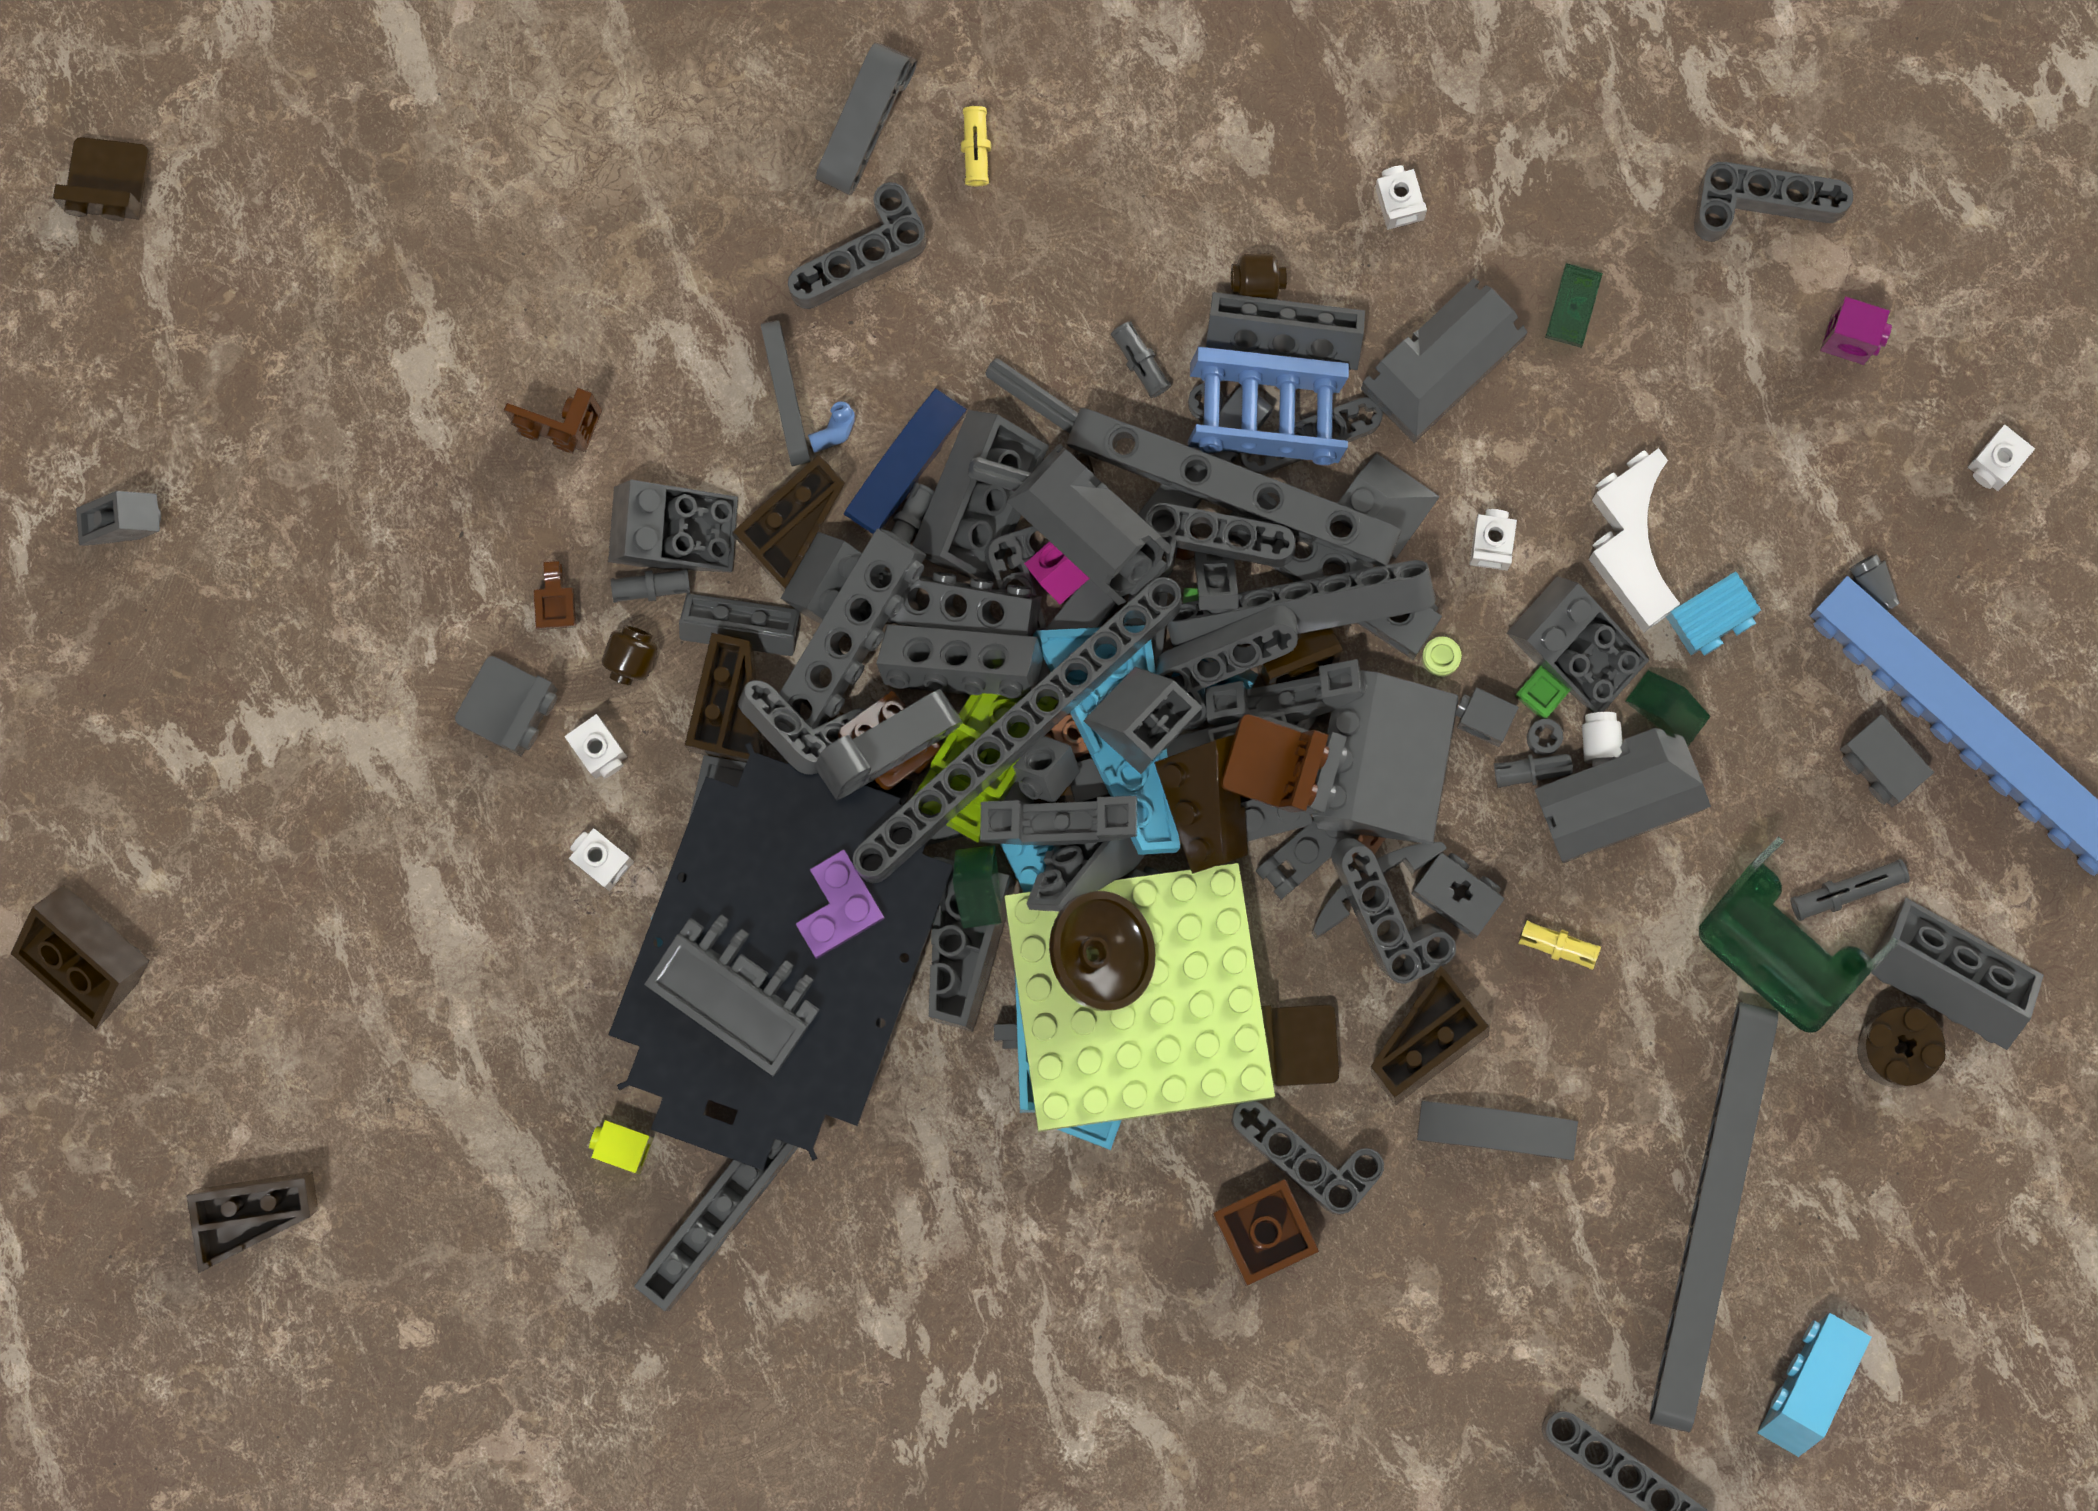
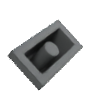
[76,491,161,546]

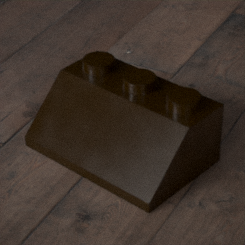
[10,885,150,1029]

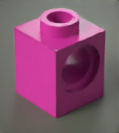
[1024,541,1090,605]

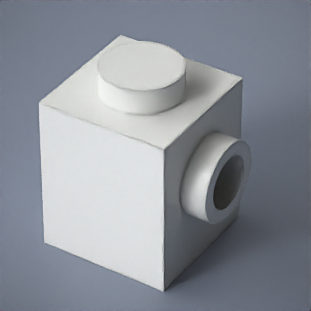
[1968,424,2035,491]
[564,714,627,779]
[569,828,634,892]

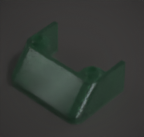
[1699,836,1899,1033]

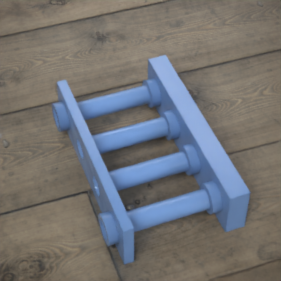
[1188,347,1349,465]

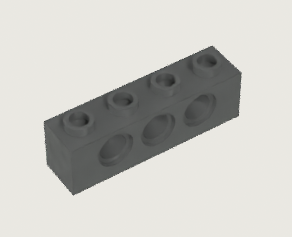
[1206,292,1365,370]
[882,572,1042,637]
[876,624,1044,699]

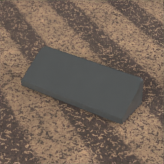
[679,593,800,656]

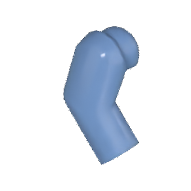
[808,402,855,453]

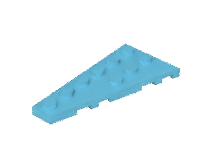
[1033,625,1180,855]

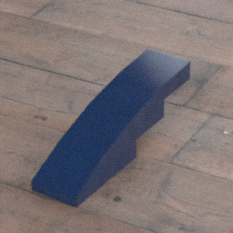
[844,388,967,534]

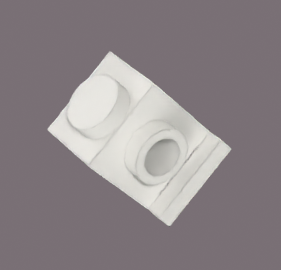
[1375,166,1427,230]
[1469,509,1517,571]

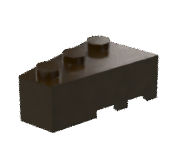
[732,454,845,592]
[684,632,763,763]
[1154,734,1248,874]
[1370,965,1489,1106]
[186,1171,318,1274]

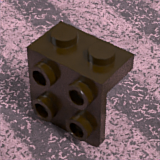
[53,137,150,221]
[1261,1005,1339,1087]

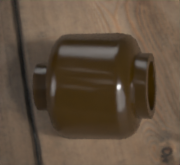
[1231,253,1287,300]
[602,625,657,685]

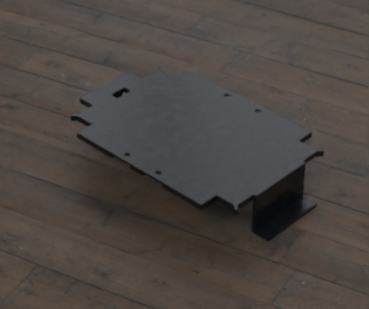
[608,742,953,1170]

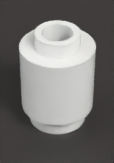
[1582,712,1622,767]

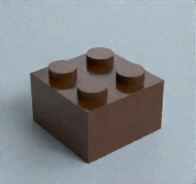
[1212,1179,1319,1286]

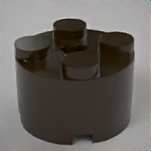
[1857,1007,1946,1089]

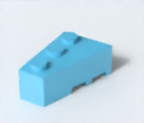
[1757,1313,1872,1457]

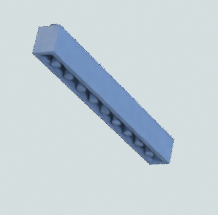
[1810,576,2098,876]

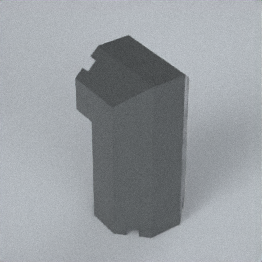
[1361,278,1528,443]
[1007,444,1172,605]
[1534,728,1711,863]

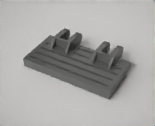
[644,915,820,1076]

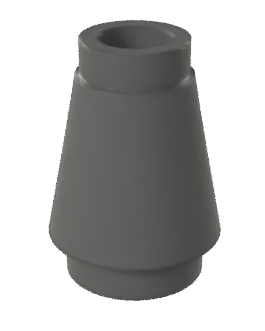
[1849,554,1900,611]

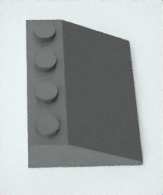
[1312,670,1459,845]

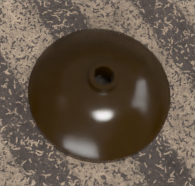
[1049,891,1156,1011]

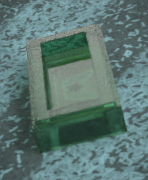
[1545,263,1603,348]

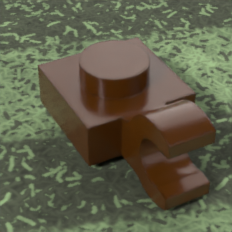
[534,561,576,630]

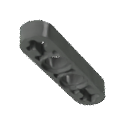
[761,320,810,467]
[1240,397,1383,475]

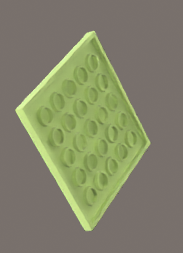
[1004,863,1275,1132]

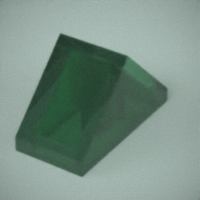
[1624,670,1711,746]
[953,845,1003,928]

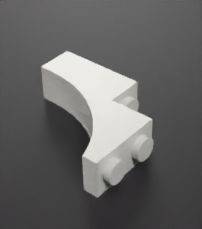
[1589,448,1680,633]

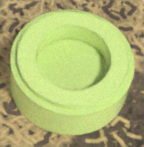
[1422,637,1462,677]

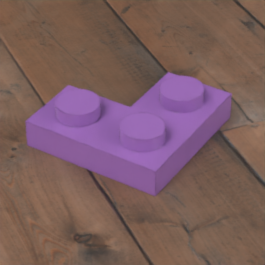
[796,850,885,959]

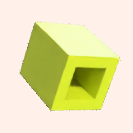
[589,1120,654,1174]

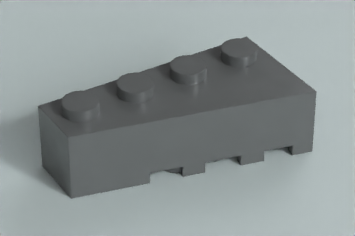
[928,856,1016,1032]

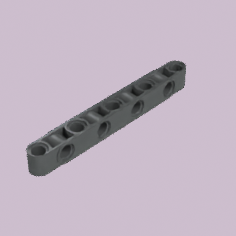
[1066,408,1401,566]

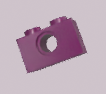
[1820,296,1892,365]

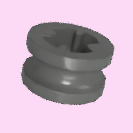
[1188,383,1223,421]
[1527,719,1563,756]

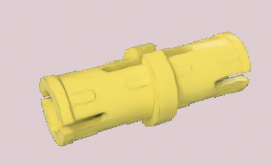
[961,106,991,187]
[1519,920,1601,970]

